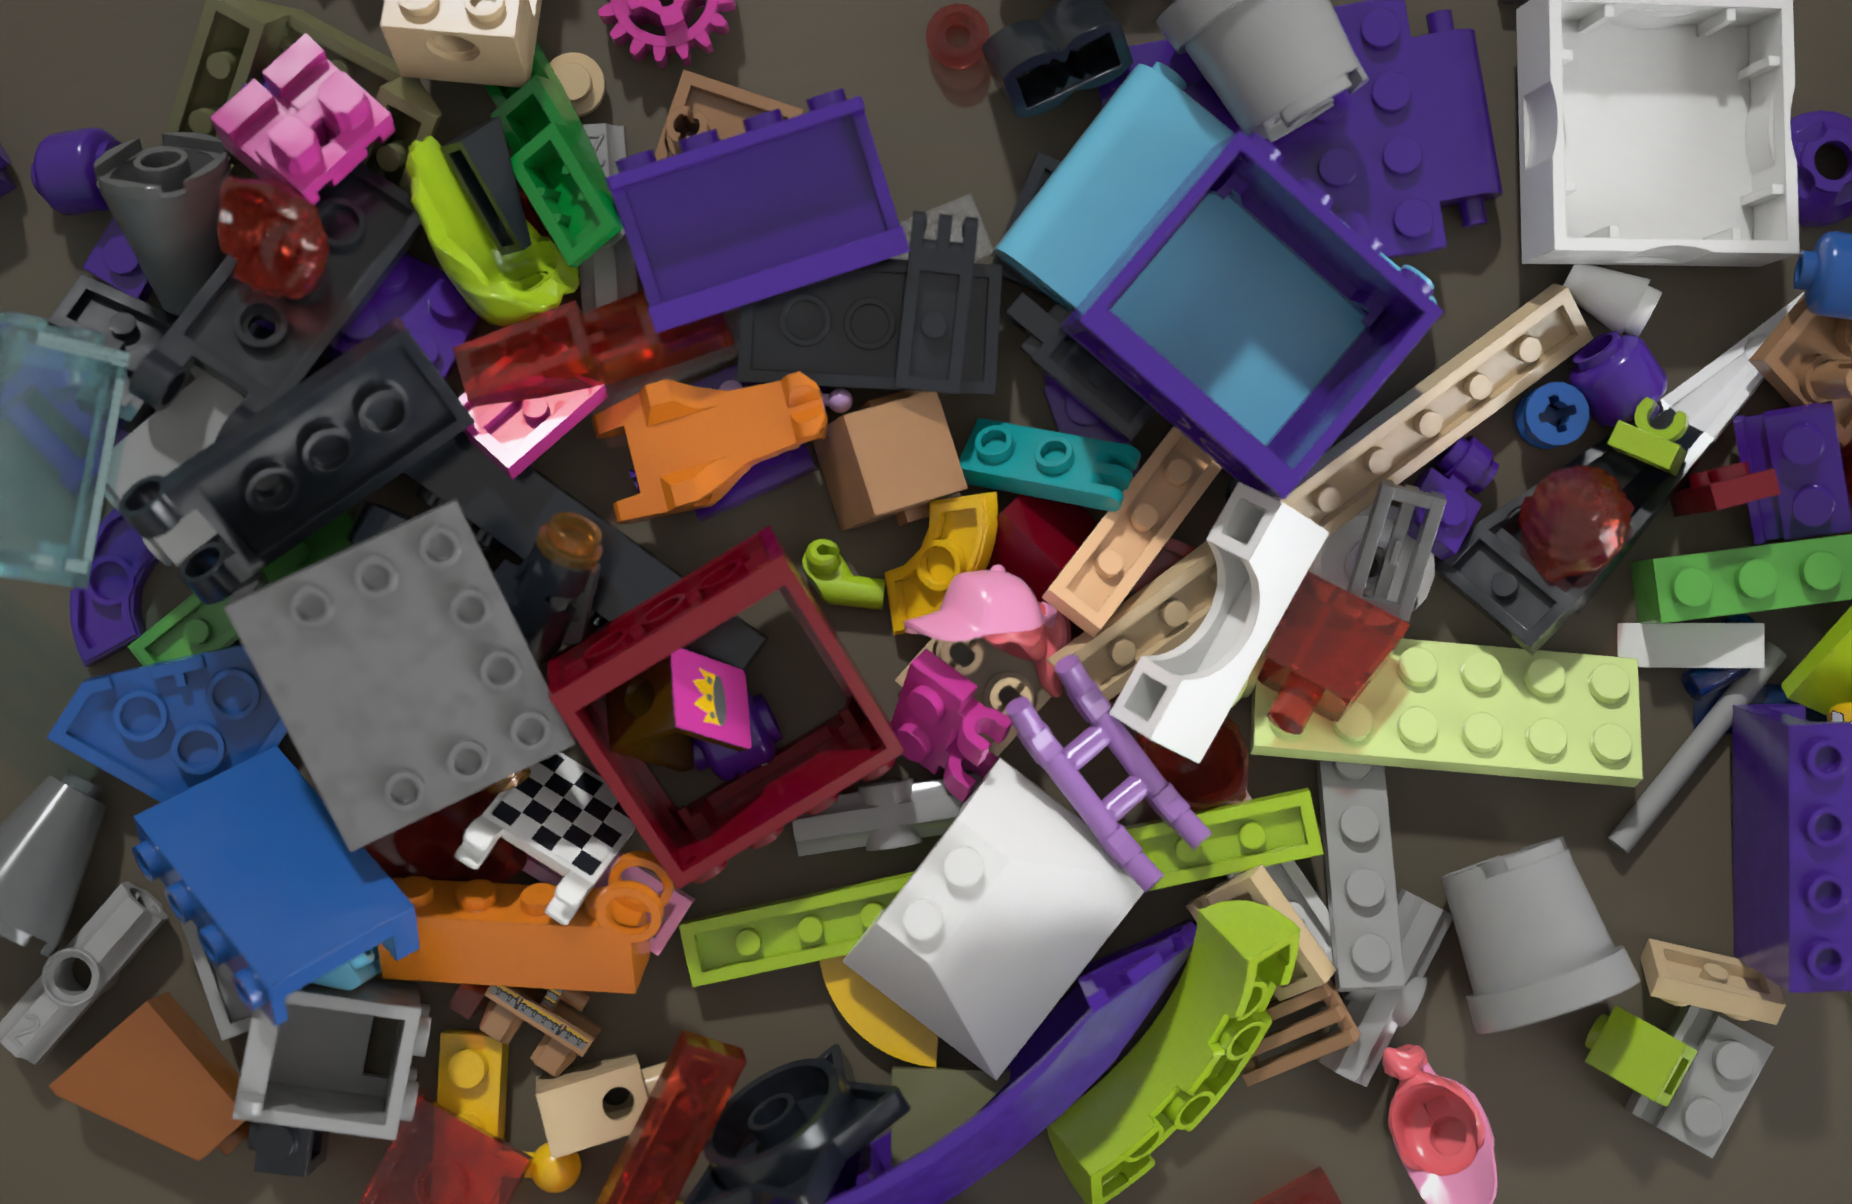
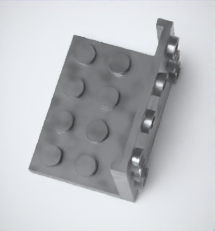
[224,498,575,852]

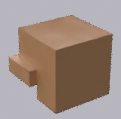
[812,391,968,532]

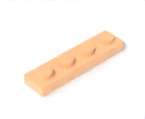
[1041,426,1222,638]

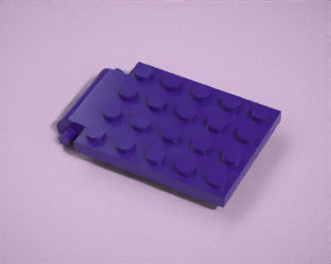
[1098,0,1503,259]

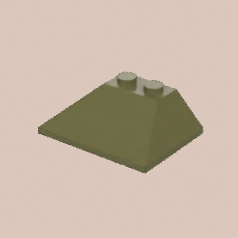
[161,0,443,218]

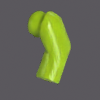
[802,538,885,610]

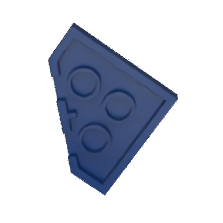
[46,644,287,802]

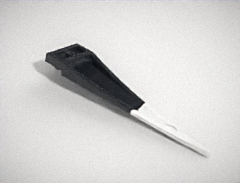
[1435,292,1804,655]

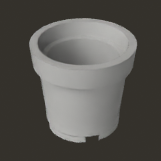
[1156,0,1369,143]
[1440,836,1640,1034]

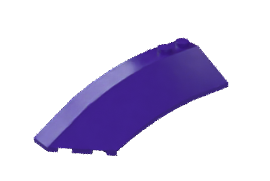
[824,919,1197,1204]

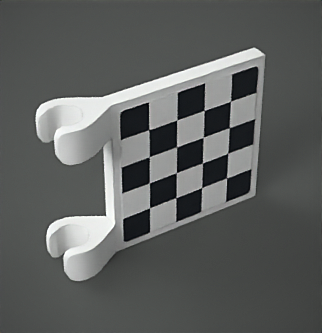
[455,752,636,925]

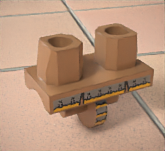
[479,985,604,1077]

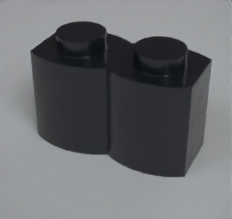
[981,0,1134,117]

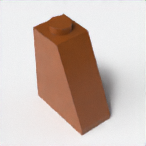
[49,991,251,1161]

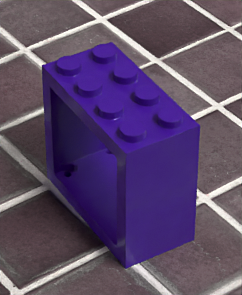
[1060,130,1444,499]

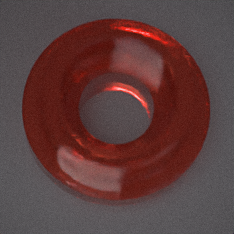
[926,4,989,69]

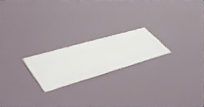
[1617,623,1765,668]

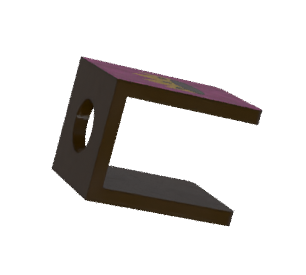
[606,648,752,772]

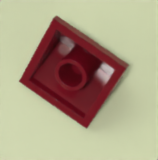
[986,494,1098,624]

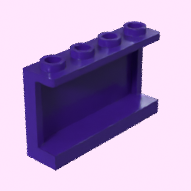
[605,88,910,333]
[1732,703,1852,993]

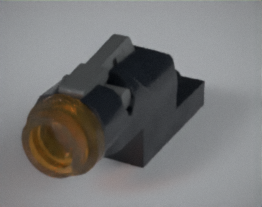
[493,512,603,667]

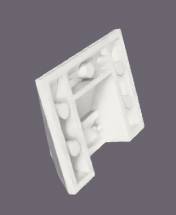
[843,757,1144,1080]

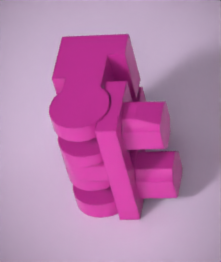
[210,33,395,212]

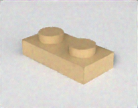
[1640,938,1786,1025]

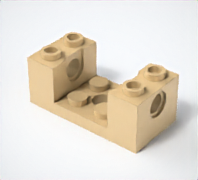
[380,0,542,88]

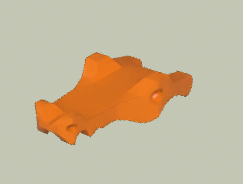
[592,371,828,524]

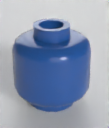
[1793,231,1852,320]

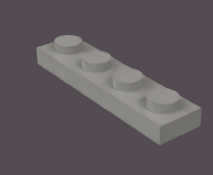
[1316,760,1406,992]

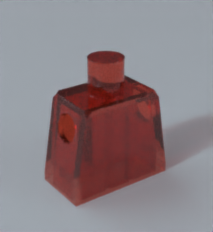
[1257,571,1410,735]

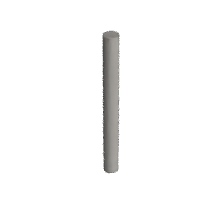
[1607,641,1787,854]

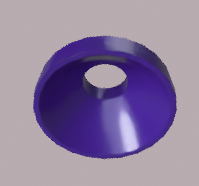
[1790,110,1852,228]

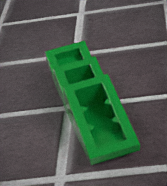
[483,41,623,268]

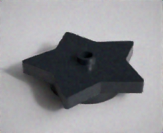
[684,1044,911,1204]

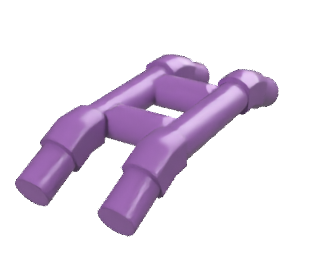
[1005,655,1212,893]

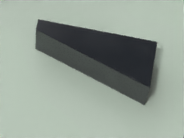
[440,116,532,256]

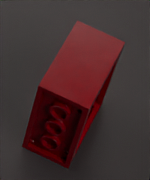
[548,525,905,889]

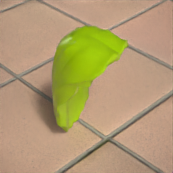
[406,136,580,327]

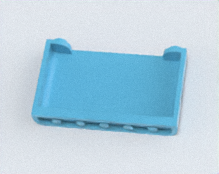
[992,62,1437,445]

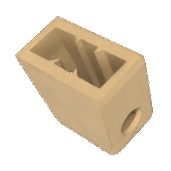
[536,1052,687,1159]

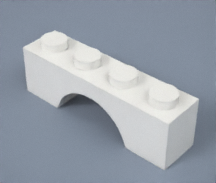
[1109,482,1329,764]

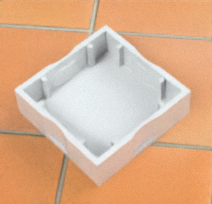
[1516,0,1800,267]

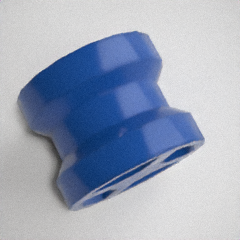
[1513,382,1589,450]

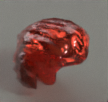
[217,176,329,299]
[1519,465,1635,582]
[1136,716,1249,812]

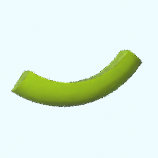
[1047,900,1301,1204]

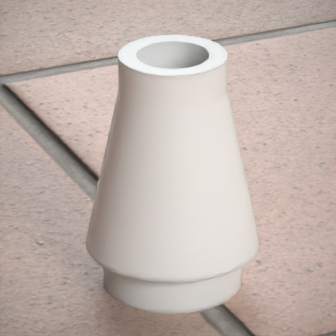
[1563,264,1662,337]

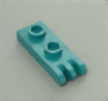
[959,418,1141,512]

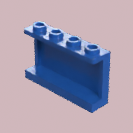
[132,746,420,1027]

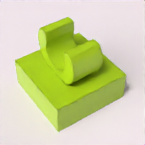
[1607,397,1689,476]

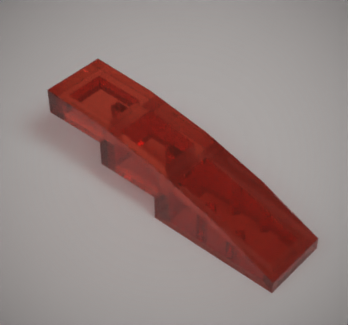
[453,290,735,407]

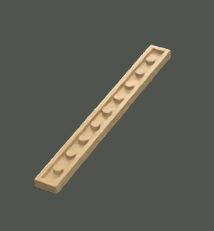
[1047,283,1593,701]

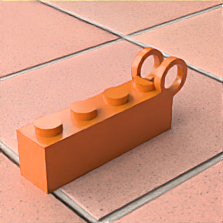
[377,851,675,994]

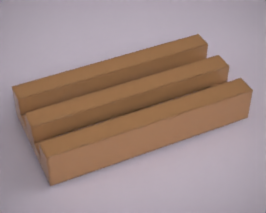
[1242,979,1361,1087]

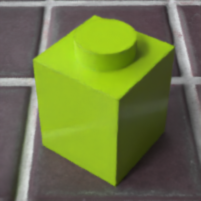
[1584,1005,1698,1107]

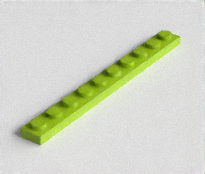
[678,788,1324,987]

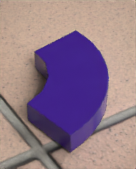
[69,508,160,667]

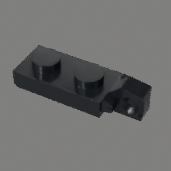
[1004,292,1156,442]

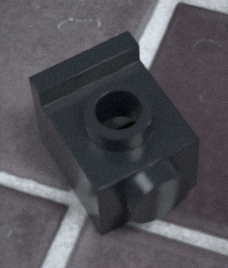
[248,1121,329,1177]

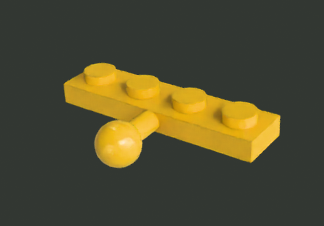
[432,1029,581,1204]

